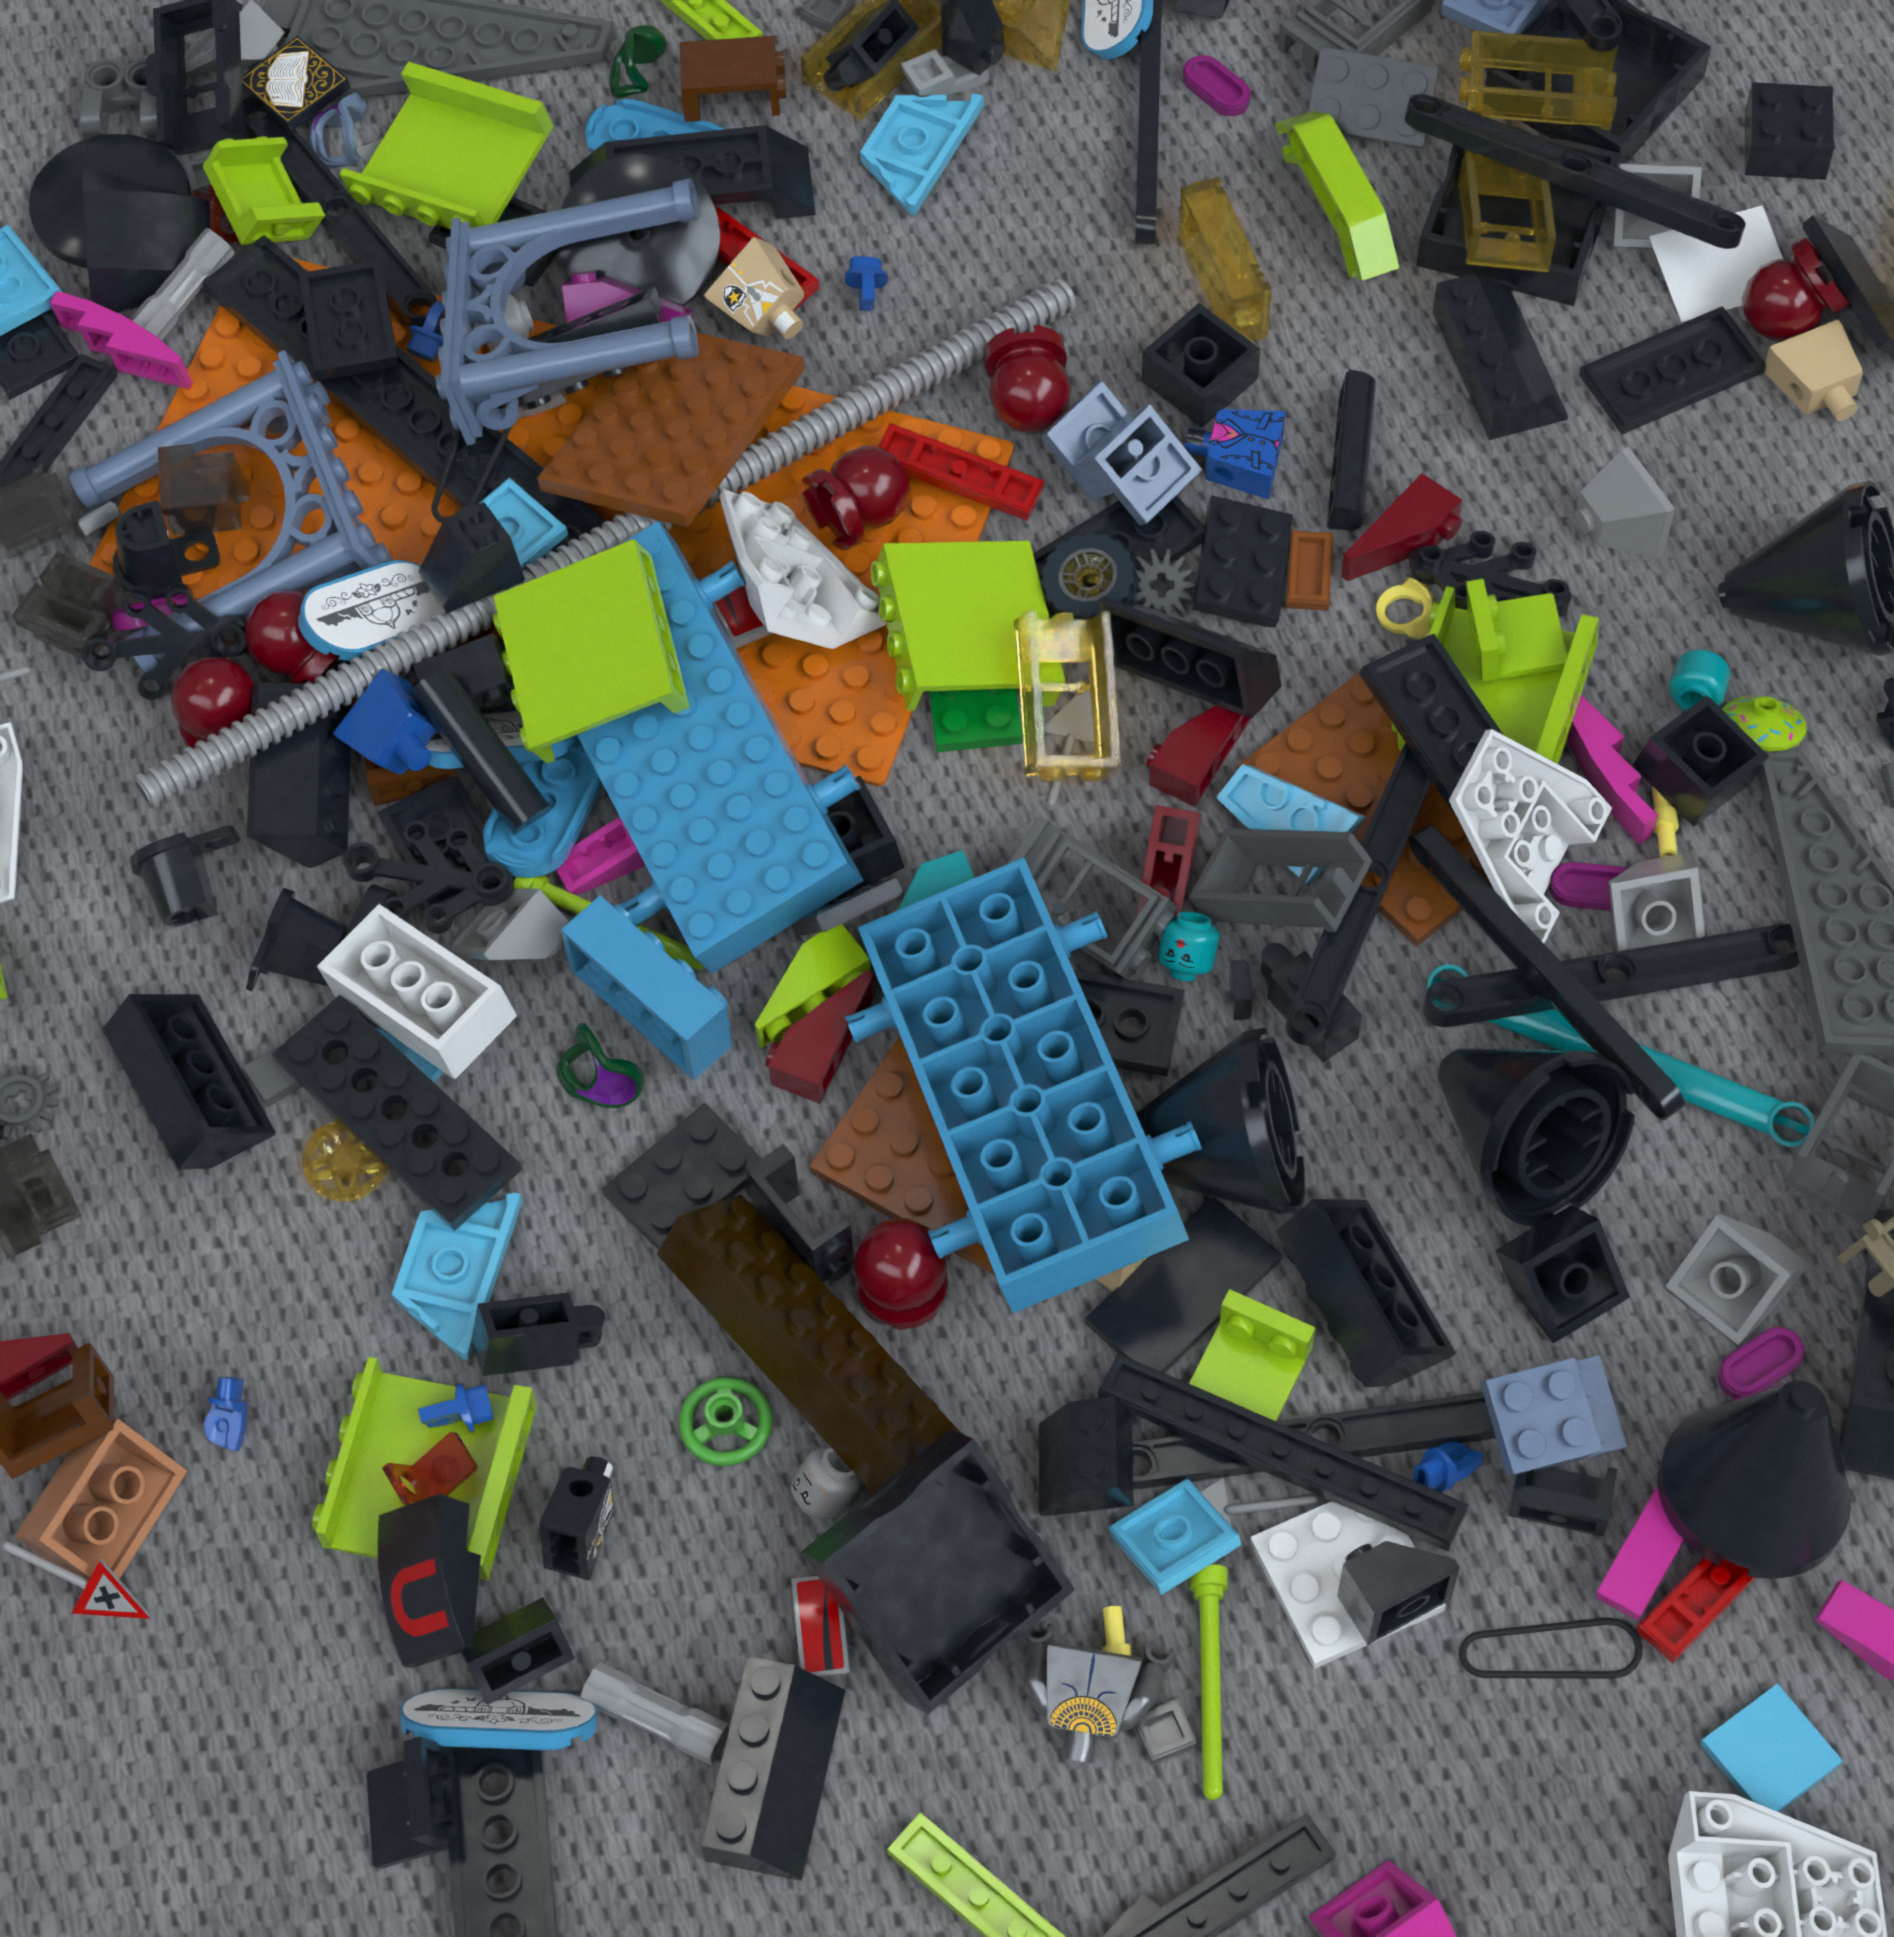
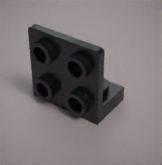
[367,1736,461,1869]

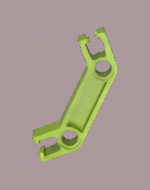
[1275,111,1399,281]

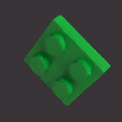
[929,689,1022,753]

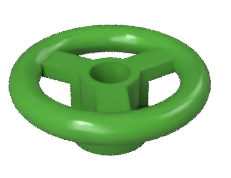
[678,1377,773,1466]

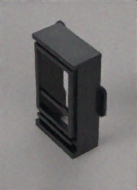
[146,0,248,155]

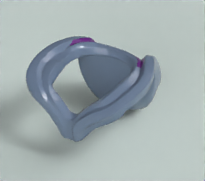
[309,92,367,168]

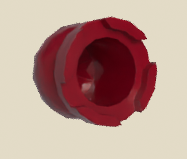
[1742,237,1849,341]
[984,325,1072,434]
[802,445,911,551]
[244,589,340,684]
[171,657,255,749]
[854,1218,949,1330]

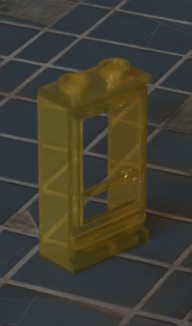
[800,0,942,121]
[1458,30,1618,131]
[1458,149,1556,272]
[1179,177,1271,342]
[1014,611,1121,782]

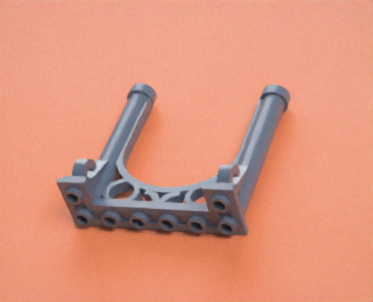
[436,178,700,445]
[69,350,393,673]

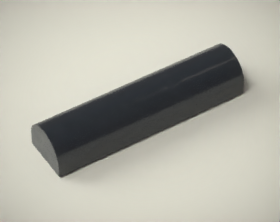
[1326,369,1376,531]
[411,666,552,835]

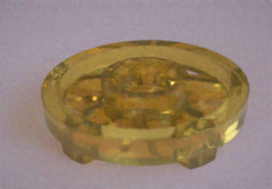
[302,1121,388,1202]

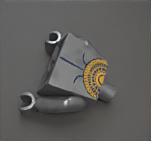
[1024,1623,1174,1763]

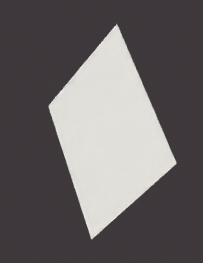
[1649,205,1783,322]

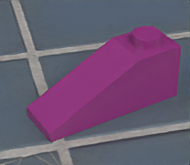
[562,271,693,322]

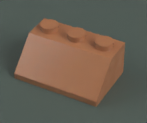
[14,1418,188,1580]

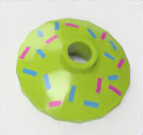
[1722,695,1807,752]

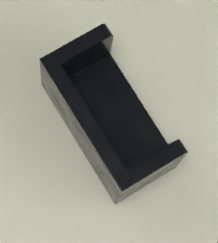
[1508,1467,1618,1537]

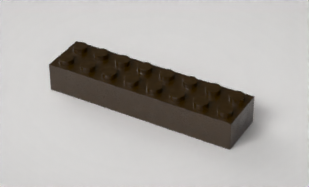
[657,1194,965,1493]

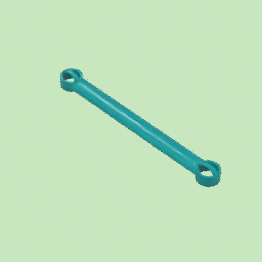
[1426,964,1815,1147]

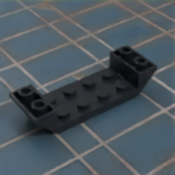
[569,125,816,219]
[1839,1210,1894,1479]

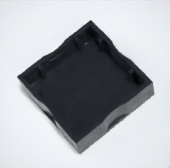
[1483,0,1711,163]
[1416,125,1621,306]
[801,1429,1075,1715]

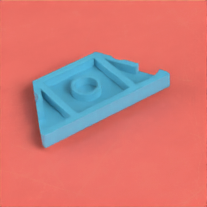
[860,94,984,216]
[391,1193,523,1361]

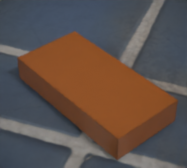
[1286,530,1333,611]

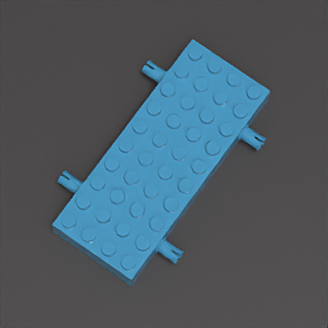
[511,521,864,974]
[845,857,1202,1313]

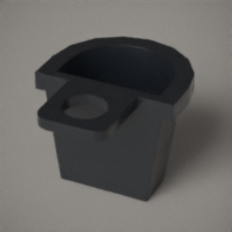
[113,500,221,600]
[129,826,240,926]
[246,888,347,991]

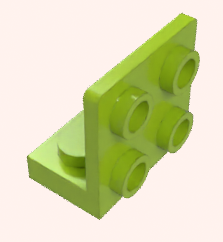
[1466,579,1568,682]
[1189,1289,1316,1421]

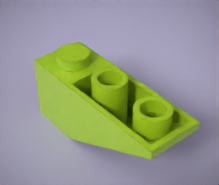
[755,924,871,1048]

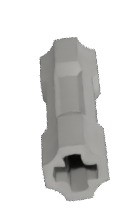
[130,228,235,341]
[580,1662,729,1765]

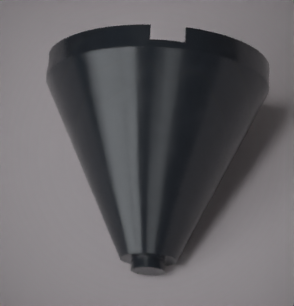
[1718,481,1894,656]
[1136,1028,1305,1215]
[1438,1048,1635,1226]
[1657,1380,1851,1579]

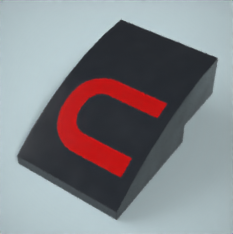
[377,1494,481,1668]

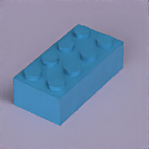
[561,895,732,1080]

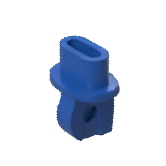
[844,256,888,311]
[406,301,445,362]
[204,1376,248,1451]
[418,1383,494,1433]
[1413,1442,1484,1493]

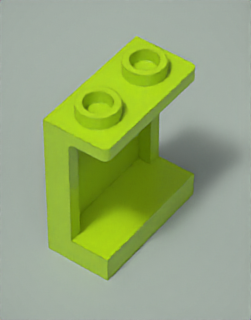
[203,136,325,245]

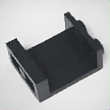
[746,1144,854,1283]

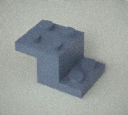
[1441,0,1552,46]
[1040,381,1202,525]
[1480,1355,1627,1477]

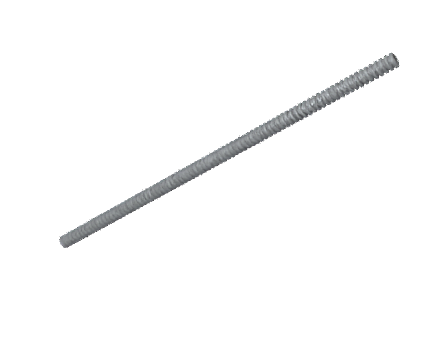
[134,278,1076,810]

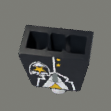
[539,1456,614,1581]

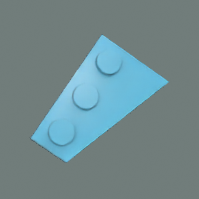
[1216,764,1367,884]

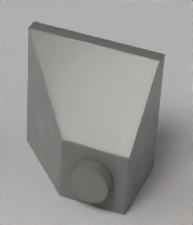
[185,0,285,75]
[1613,161,1702,248]
[1575,447,1675,559]
[1608,854,1705,952]
[445,888,569,960]
[1665,1214,1809,1345]

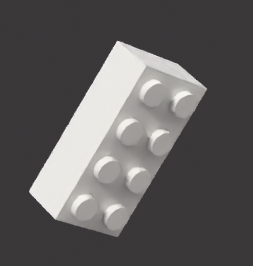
[317,904,517,1080]

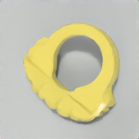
[1376,577,1437,639]

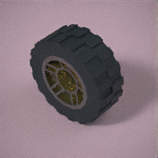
[1041,533,1139,632]

